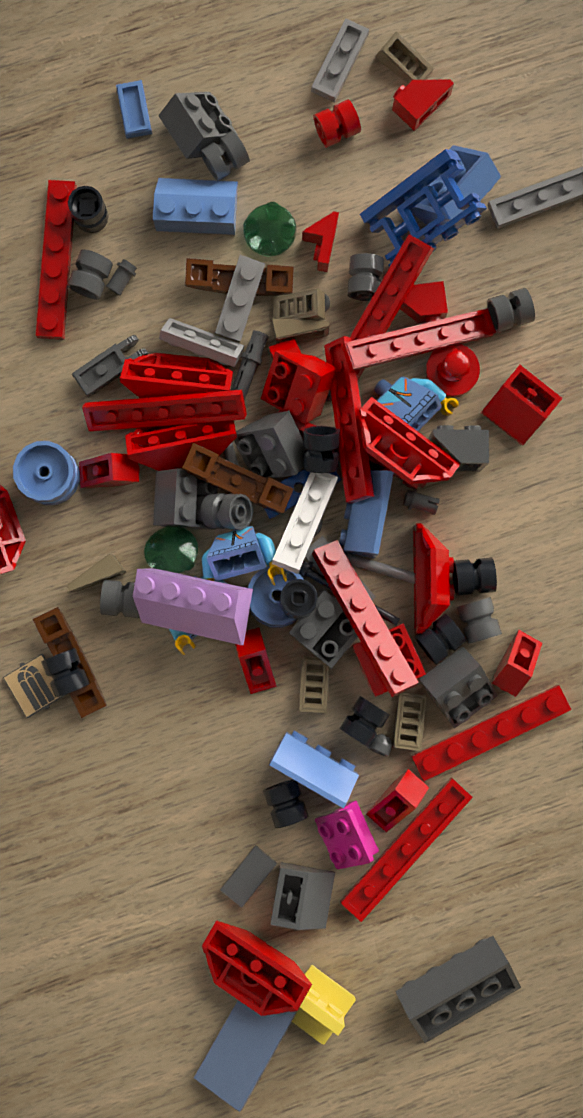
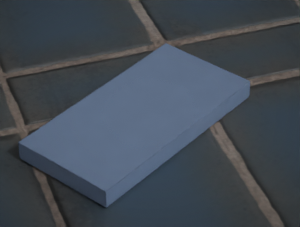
[194,1000,299,1112]

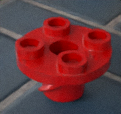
[426,344,480,397]

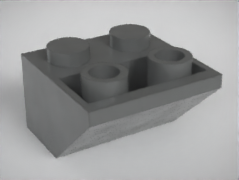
[158,92,238,159]
[234,411,308,479]
[427,425,489,472]
[153,469,218,530]
[289,590,358,669]
[419,646,498,729]
[271,862,335,930]

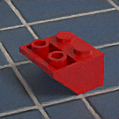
[261,350,337,424]
[481,364,563,446]
[351,623,426,697]

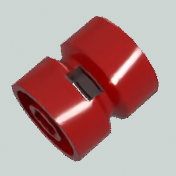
[313,99,361,148]

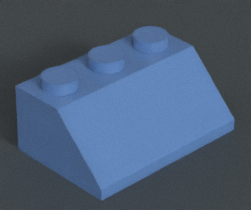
[410,145,501,225]
[153,178,238,235]
[339,470,394,558]
[269,730,359,808]

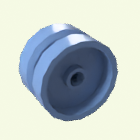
[13,441,80,505]
[248,566,304,628]

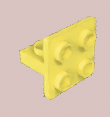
[292,965,356,1045]

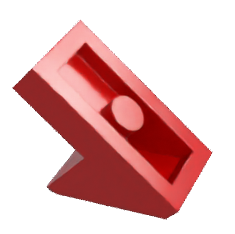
[302,211,339,272]

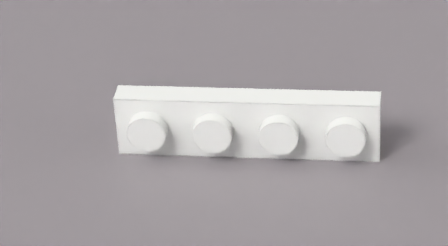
[272,472,338,574]

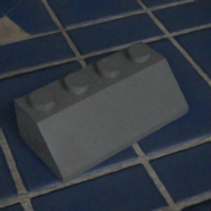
[395,936,521,1043]

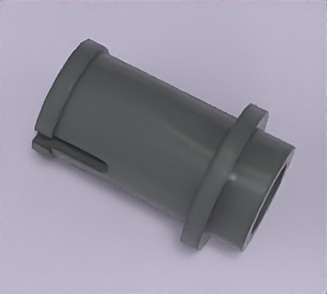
[106,259,137,296]
[403,489,440,515]

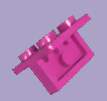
[315,801,379,869]

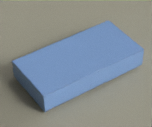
[116,80,152,139]

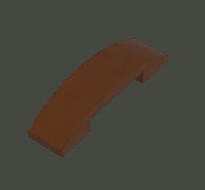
[185,258,294,296]
[182,443,294,514]
[33,607,107,718]

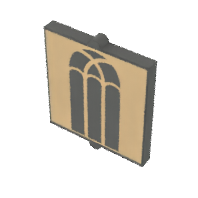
[3,654,67,718]

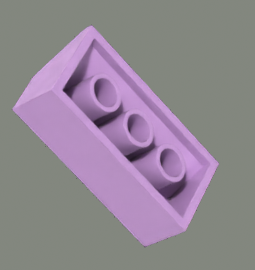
[133,568,253,645]

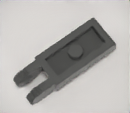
[72,335,148,398]

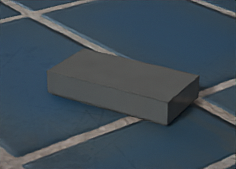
[220,845,277,908]

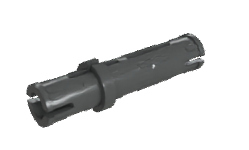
[231,330,269,400]

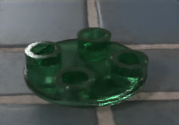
[243,202,297,256]
[144,527,198,573]

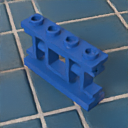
[360,149,487,267]

